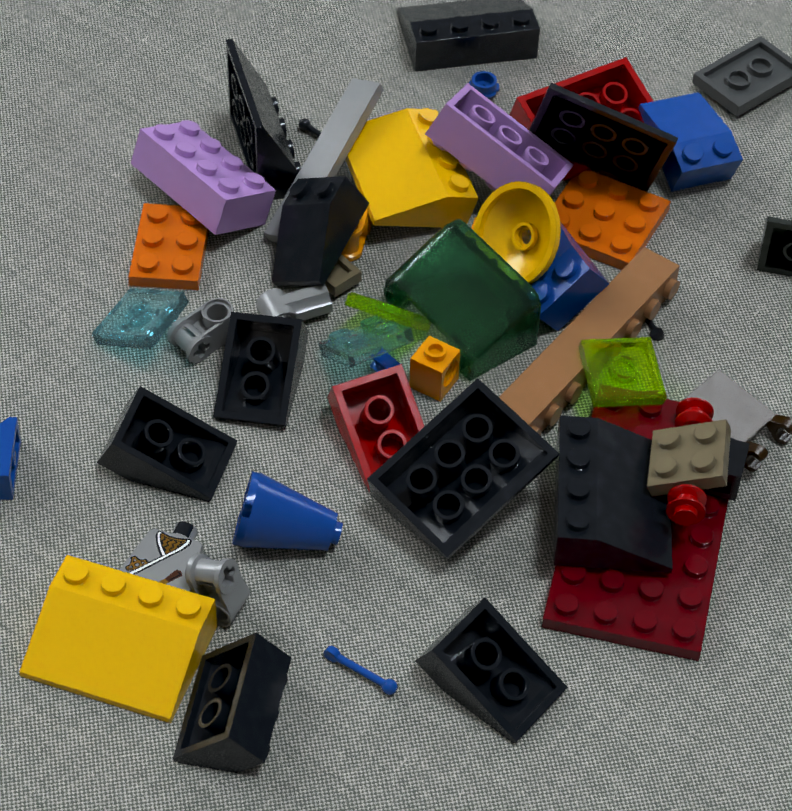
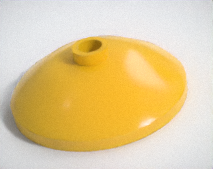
[473,181,561,288]

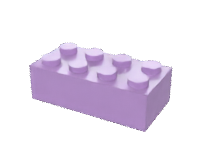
[425,83,574,196]
[131,120,276,235]

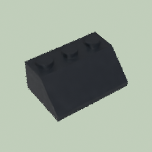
[173,632,292,773]

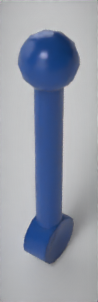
[323,646,398,695]

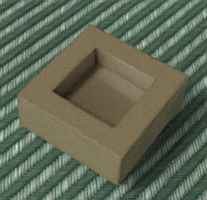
[325,254,362,297]

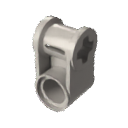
[167,298,233,363]
[185,553,250,627]

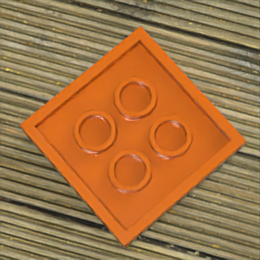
[554,170,671,270]

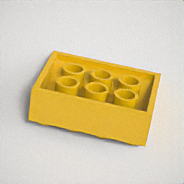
[345,108,479,228]
[19,555,217,723]

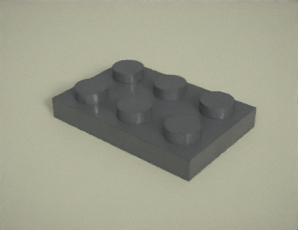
[692,36,792,116]

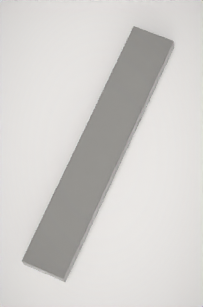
[264,78,384,242]

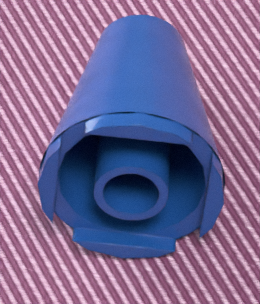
[232,471,343,551]

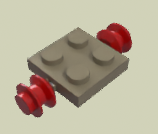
[647,398,731,526]

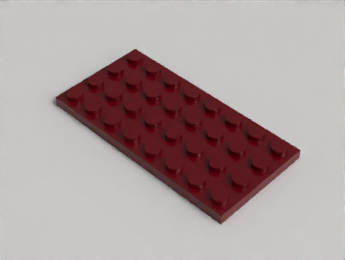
[542,386,728,661]

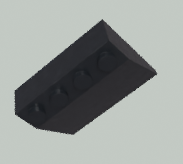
[397,0,540,72]
[226,39,301,200]
[529,83,678,192]
[367,378,559,560]
[554,415,673,573]

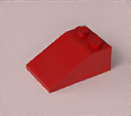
[327,364,424,492]

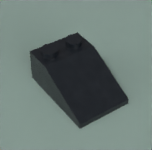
[272,176,369,286]
[213,312,309,427]
[97,386,237,502]
[415,597,568,743]

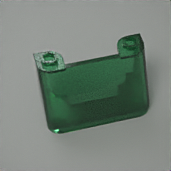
[383,219,541,382]

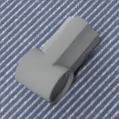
[256,284,332,320]

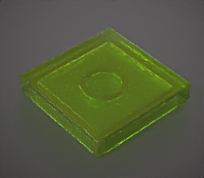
[345,292,432,332]
[578,337,667,407]

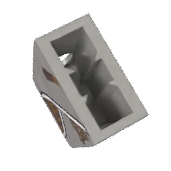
[119,521,204,592]

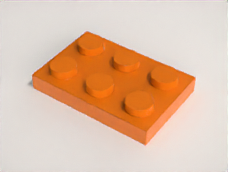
[128,203,209,290]

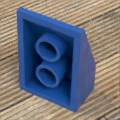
[638,92,743,192]
[517,222,609,331]

